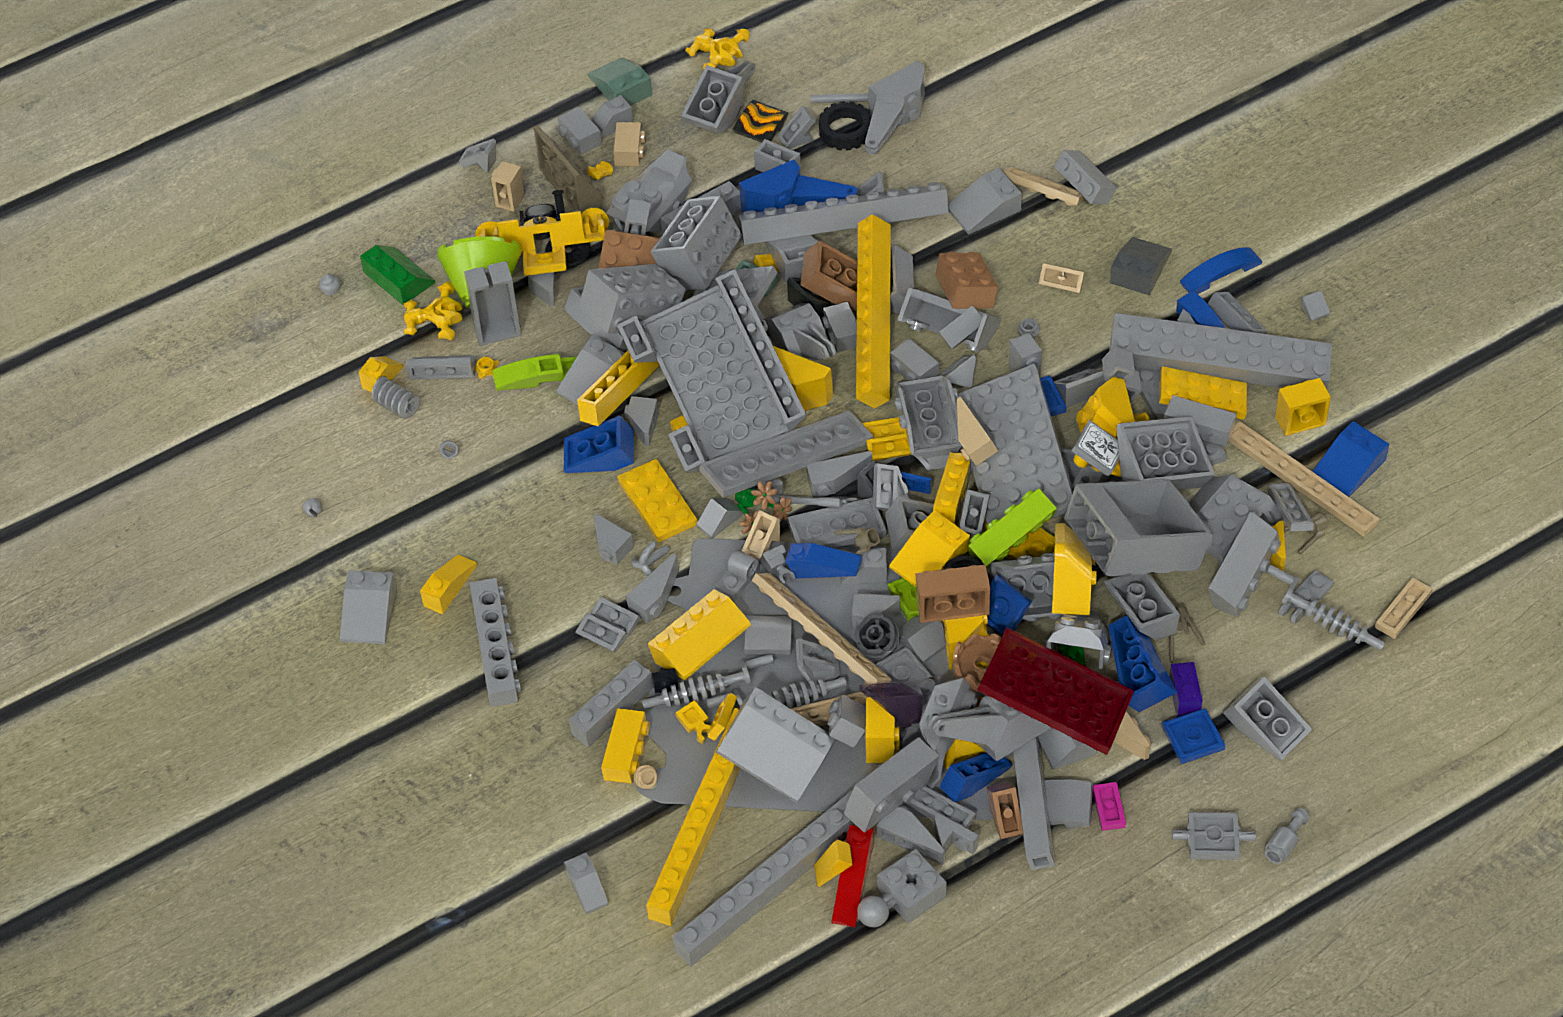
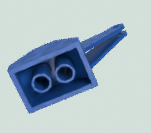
[739,159,857,213]

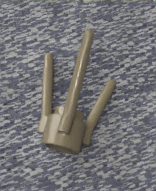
[1284,512,1328,554]
[834,527,879,555]
[1169,606,1206,663]

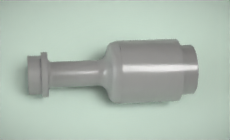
[1265,808,1309,864]

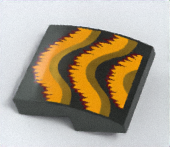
[733,100,789,143]

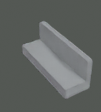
[406,355,476,380]

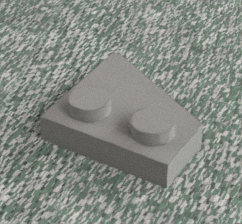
[873,463,909,511]

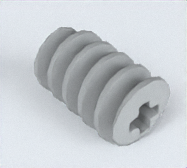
[371,376,420,419]

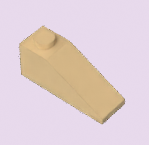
[957,397,998,466]

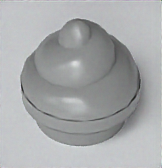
[319,274,340,295]

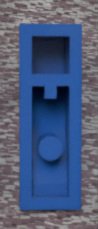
[785,543,862,579]
[939,753,1012,802]

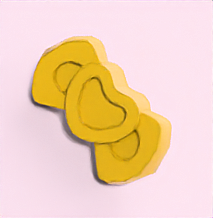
[587,161,613,180]

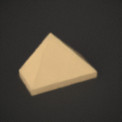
[1039,263,1085,293]

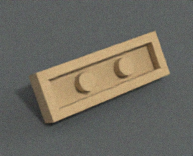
[1375,578,1432,639]

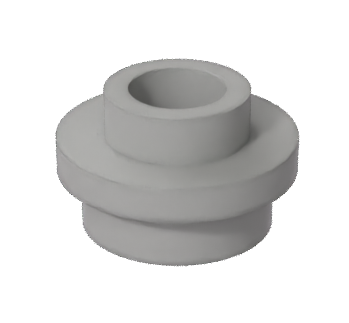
[1018,318,1039,338]

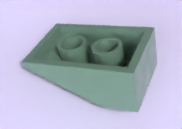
[588,58,652,106]

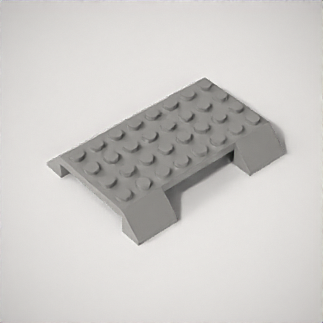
[617,269,806,473]

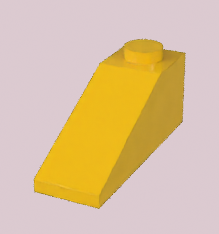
[420,554,477,614]

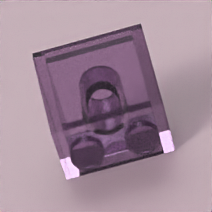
[859,682,923,727]

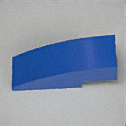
[1176,290,1226,328]

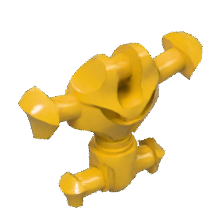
[685,28,750,69]
[403,281,462,341]

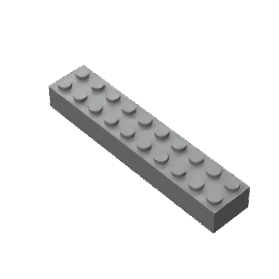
[1109,313,1332,388]

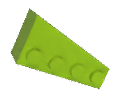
[968,488,1057,570]

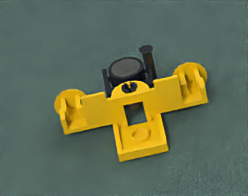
[475,190,609,276]

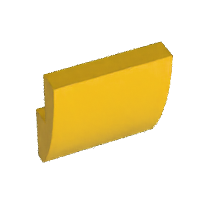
[862,417,911,461]

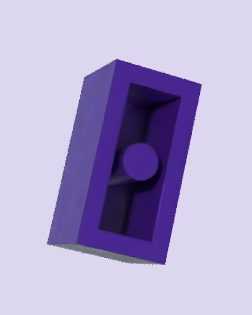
[1169,662,1203,717]

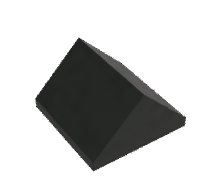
[787,277,836,319]

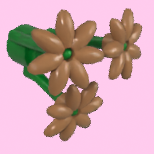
[735,481,792,534]

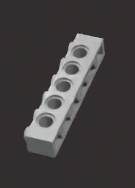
[469,578,521,707]

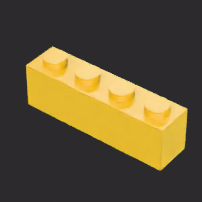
[933,452,971,525]

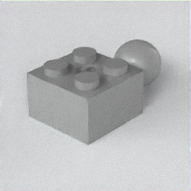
[857,849,946,927]

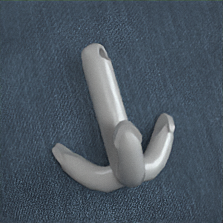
[631,541,670,576]

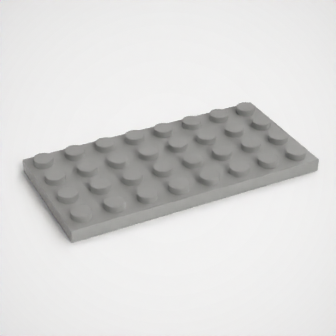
[956,364,1073,525]

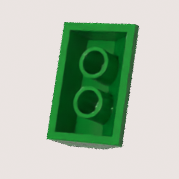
[360,245,435,305]

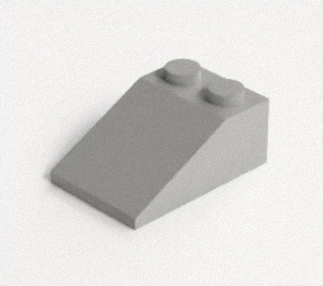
[948,168,1022,235]
[556,334,624,405]
[885,497,934,550]
[340,570,397,644]
[1223,677,1312,761]

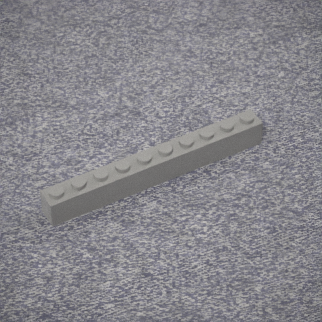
[738,182,949,245]
[673,790,857,967]

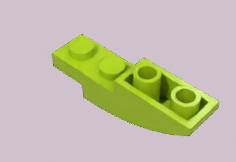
[492,354,577,391]

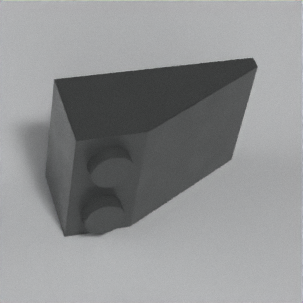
[1110,237,1172,295]

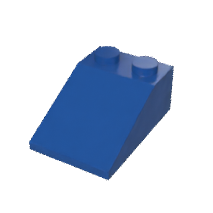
[564,415,634,473]
[1312,421,1389,497]

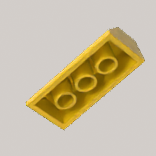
[648,589,751,680]

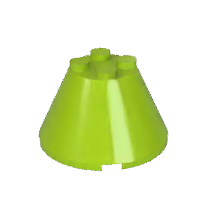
[437,236,522,308]

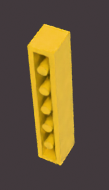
[577,350,660,426]

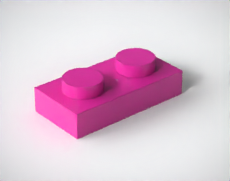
[1093,782,1126,831]

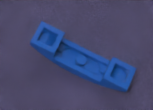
[1180,247,1263,294]

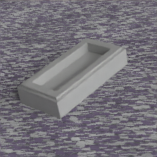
[939,305,982,349]

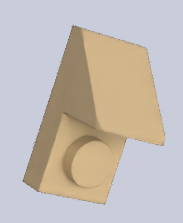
[742,510,780,560]

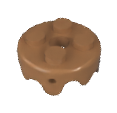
[952,634,1001,692]

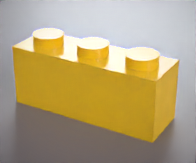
[601,708,650,784]

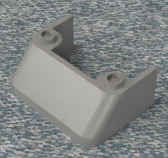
[898,288,1001,353]

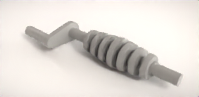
[1267,565,1385,650]
[642,654,774,709]
[706,677,847,709]

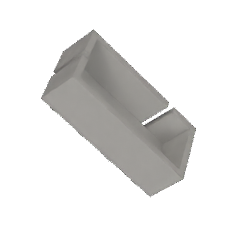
[464,261,521,346]

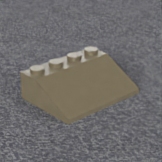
[533,125,603,213]

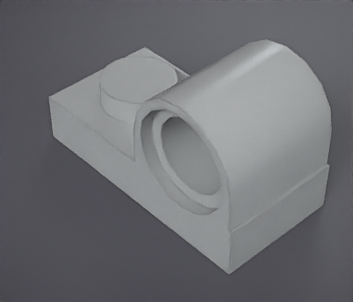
[715,549,759,601]

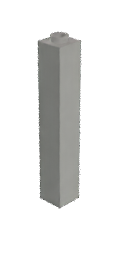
[1013,737,1055,871]

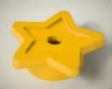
[474,356,499,379]

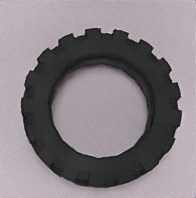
[818,101,872,150]

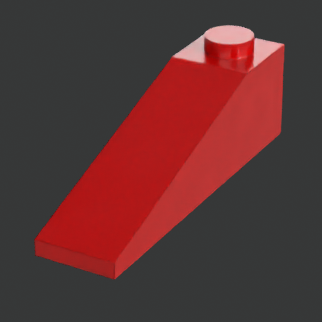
[831,825,874,927]

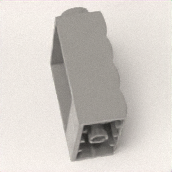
[1064,479,1213,576]

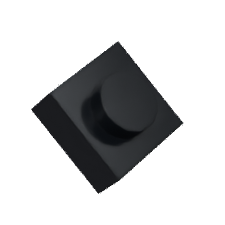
[652,668,678,694]

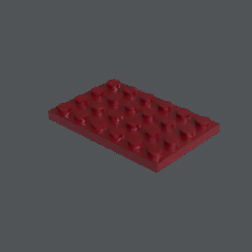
[977,628,1134,755]

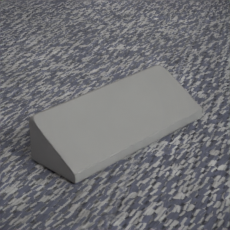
[1208,292,1267,334]

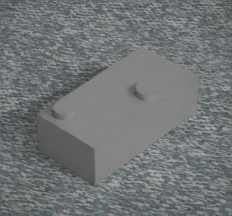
[844,737,939,833]

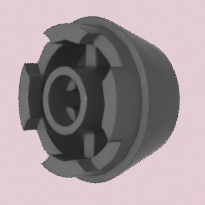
[855,613,900,658]

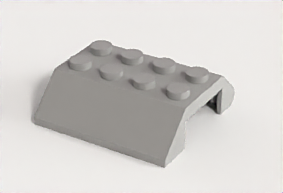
[1189,475,1282,570]

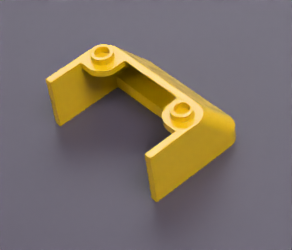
[1052,523,1096,615]

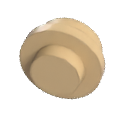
[634,765,657,789]

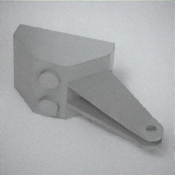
[681,60,755,134]
[865,61,925,154]
[763,303,836,361]
[928,696,1051,761]

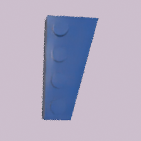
[1108,615,1177,712]

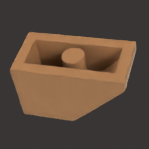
[986,782,1023,839]

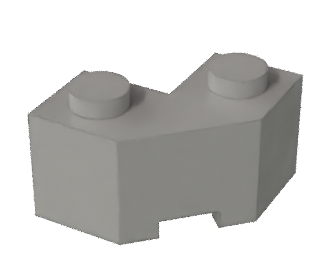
[1102,346,1142,403]

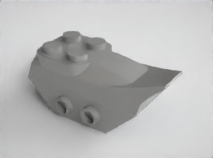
[606,149,692,233]
[894,375,963,471]
[987,553,1063,621]
[1044,611,1112,669]
[900,678,978,789]

